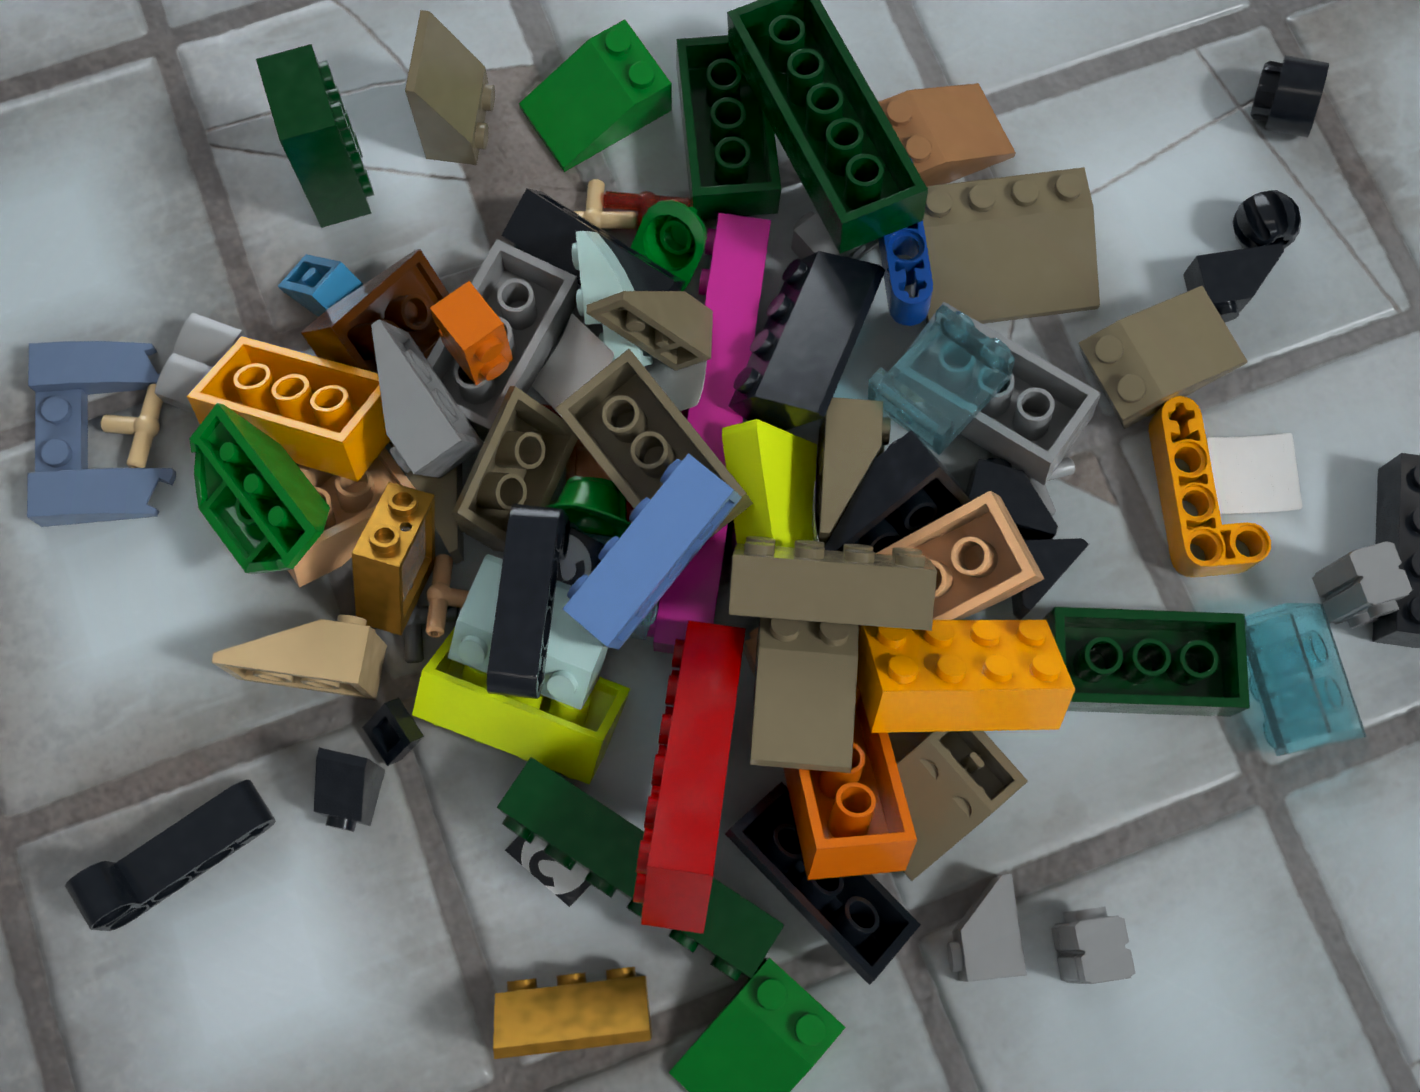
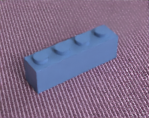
[563,453,742,650]

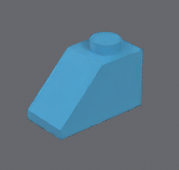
[278,254,364,317]

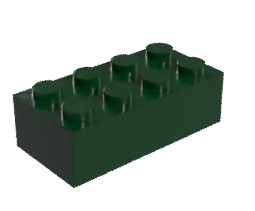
[676,35,781,220]
[256,44,374,228]
[1042,607,1250,717]

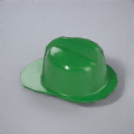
[631,200,707,291]
[545,476,631,539]

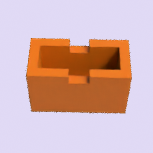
[430,281,513,386]

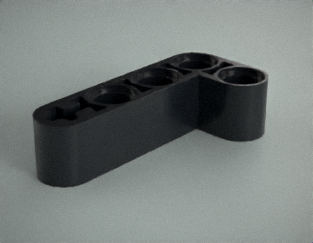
[487,504,570,699]
[65,780,276,931]

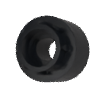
[1250,55,1329,138]

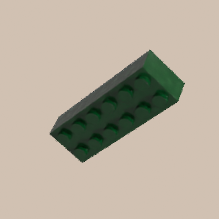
[727,0,928,254]
[497,757,784,981]

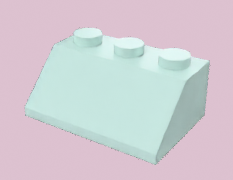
[448,554,608,710]

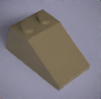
[405,10,495,165]
[1078,286,1248,429]
[815,397,891,548]
[750,617,858,773]

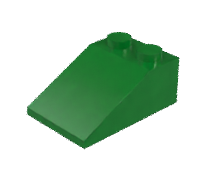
[519,19,672,172]
[668,957,846,1092]

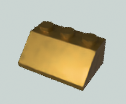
[493,967,652,1059]

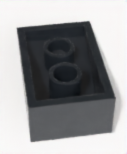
[825,430,972,553]

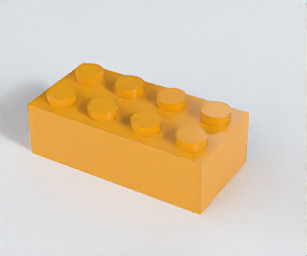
[187,336,390,482]
[857,619,1075,733]

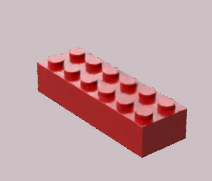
[633,620,746,934]

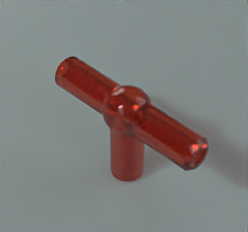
[603,191,690,231]

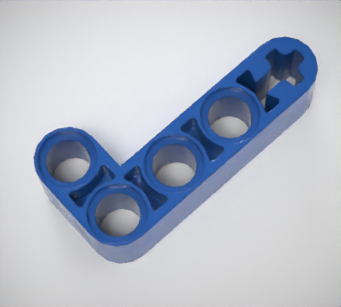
[878,158,933,326]

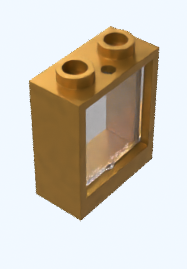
[352,482,435,635]

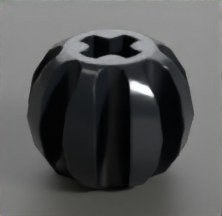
[1233,190,1301,249]

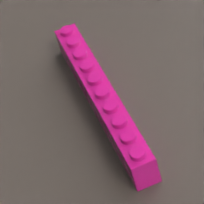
[646,213,771,654]

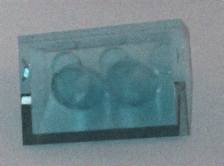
[1245,603,1367,756]

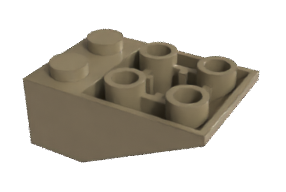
[897,731,1028,881]

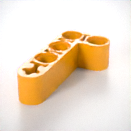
[1148,396,1271,578]

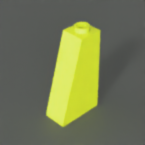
[722,419,817,548]

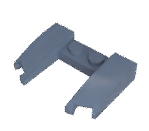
[27,341,176,527]

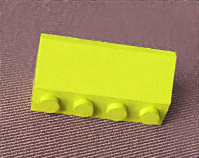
[412,627,631,785]

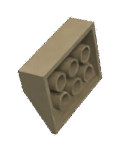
[923,167,1100,324]

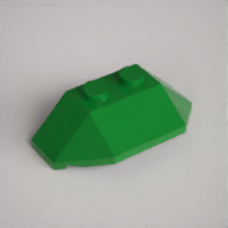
[189,403,330,574]

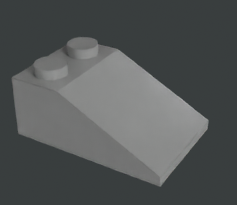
[371,319,483,478]

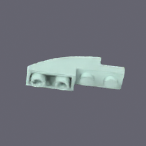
[572,231,653,366]

